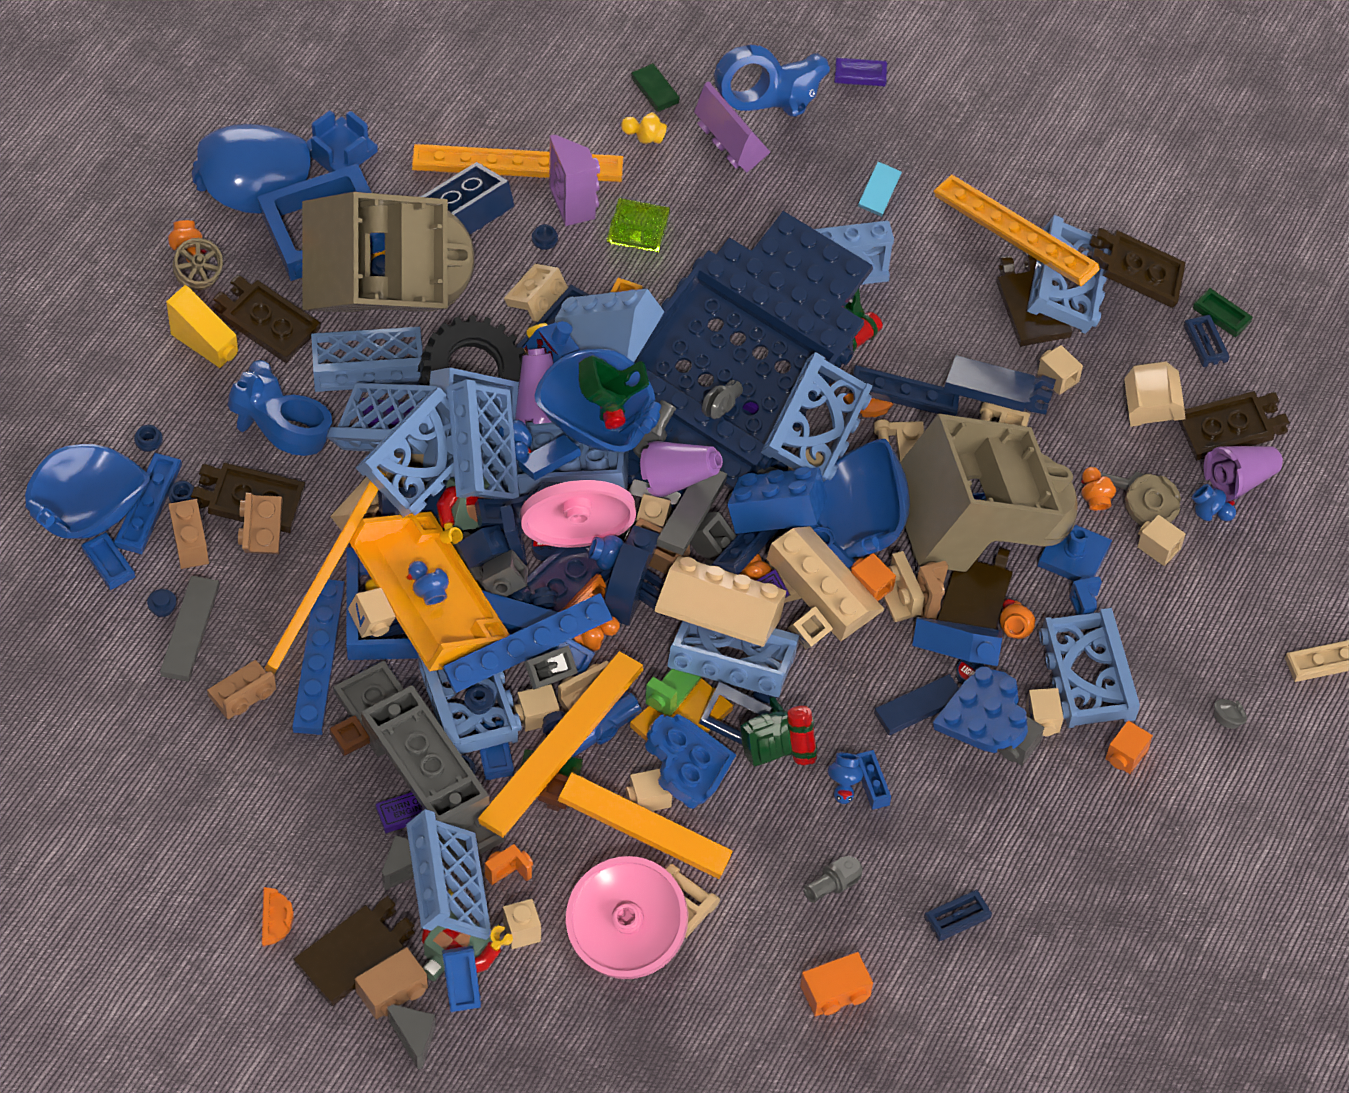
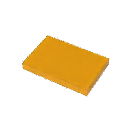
[630,678,733,742]

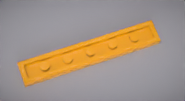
[558,773,733,879]

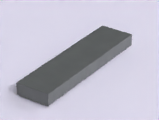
[656,471,727,555]
[160,576,220,682]

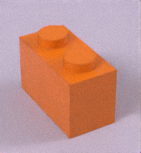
[800,952,873,1017]

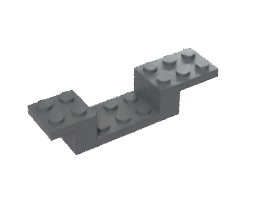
[333,661,505,865]

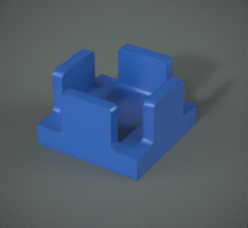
[306,110,378,172]

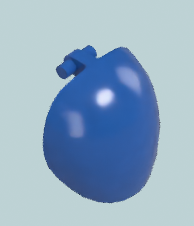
[191,124,310,214]
[534,349,661,452]
[818,439,910,558]
[25,444,150,539]

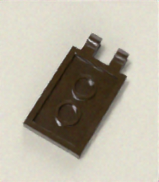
[1087,228,1186,308]
[997,253,1073,347]
[213,274,321,363]
[1178,391,1290,461]
[191,463,305,534]
[938,547,1013,629]
[293,896,415,1007]

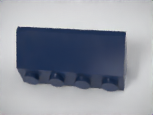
[421,162,515,235]

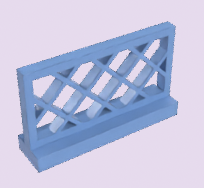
[311,327,423,392]
[448,379,519,499]
[327,383,438,454]
[406,809,491,940]

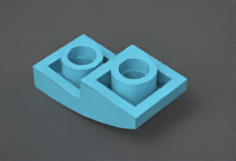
[858,162,902,217]

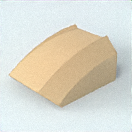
[1124,362,1185,427]

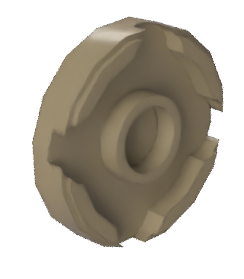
[1125,474,1181,526]

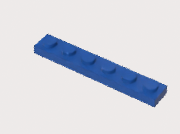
[293,580,345,735]
[442,593,612,694]

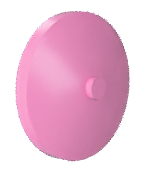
[520,480,636,548]
[566,856,688,979]

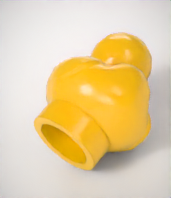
[621,112,667,144]

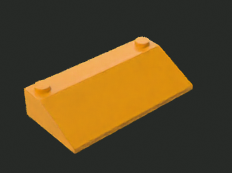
[349,512,510,671]

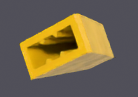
[166,285,238,368]

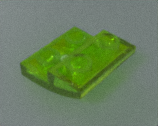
[607,198,670,252]

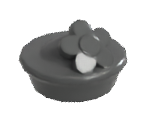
[1213,699,1247,729]

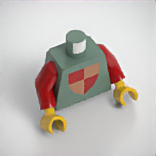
[436,476,506,544]
[421,889,513,981]

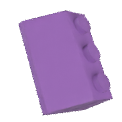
[694,81,770,173]
[549,134,600,226]

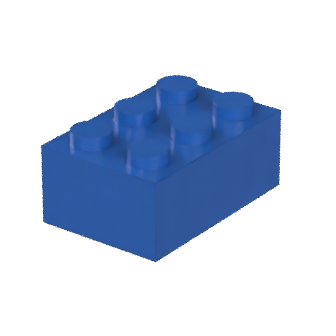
[727,467,827,534]

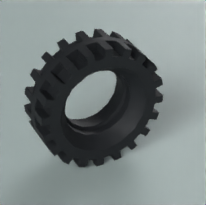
[418,315,525,389]

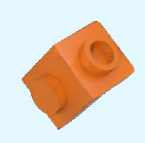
[485,844,533,885]

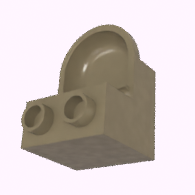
[302,192,475,313]
[900,414,1078,572]

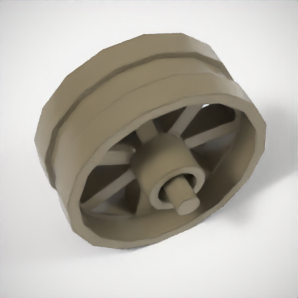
[172,238,223,290]

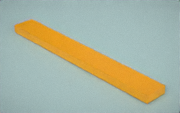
[412,144,623,182]
[934,175,1100,287]
[265,470,387,674]
[478,651,643,838]

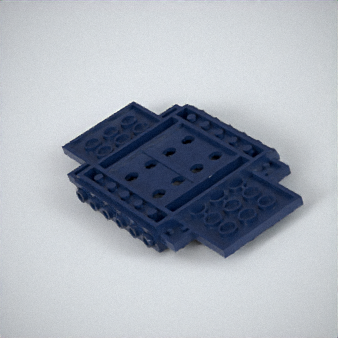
[627,211,873,515]

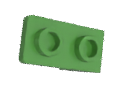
[645,669,701,717]

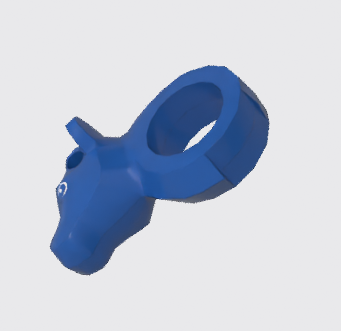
[714,45,830,117]
[227,360,332,456]

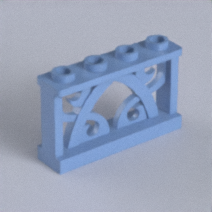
[1027,215,1108,334]
[814,221,894,284]
[761,352,872,482]
[356,387,482,517]
[1039,608,1140,728]
[668,621,799,697]
[418,654,522,754]

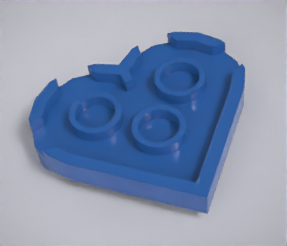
[933,667,1028,753]
[645,714,736,808]

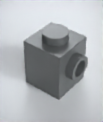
[481,549,528,597]

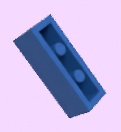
[856,750,891,810]

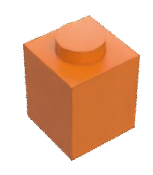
[851,553,896,601]
[1106,720,1153,774]

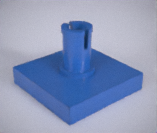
[1038,525,1112,581]

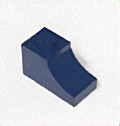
[458,525,510,569]

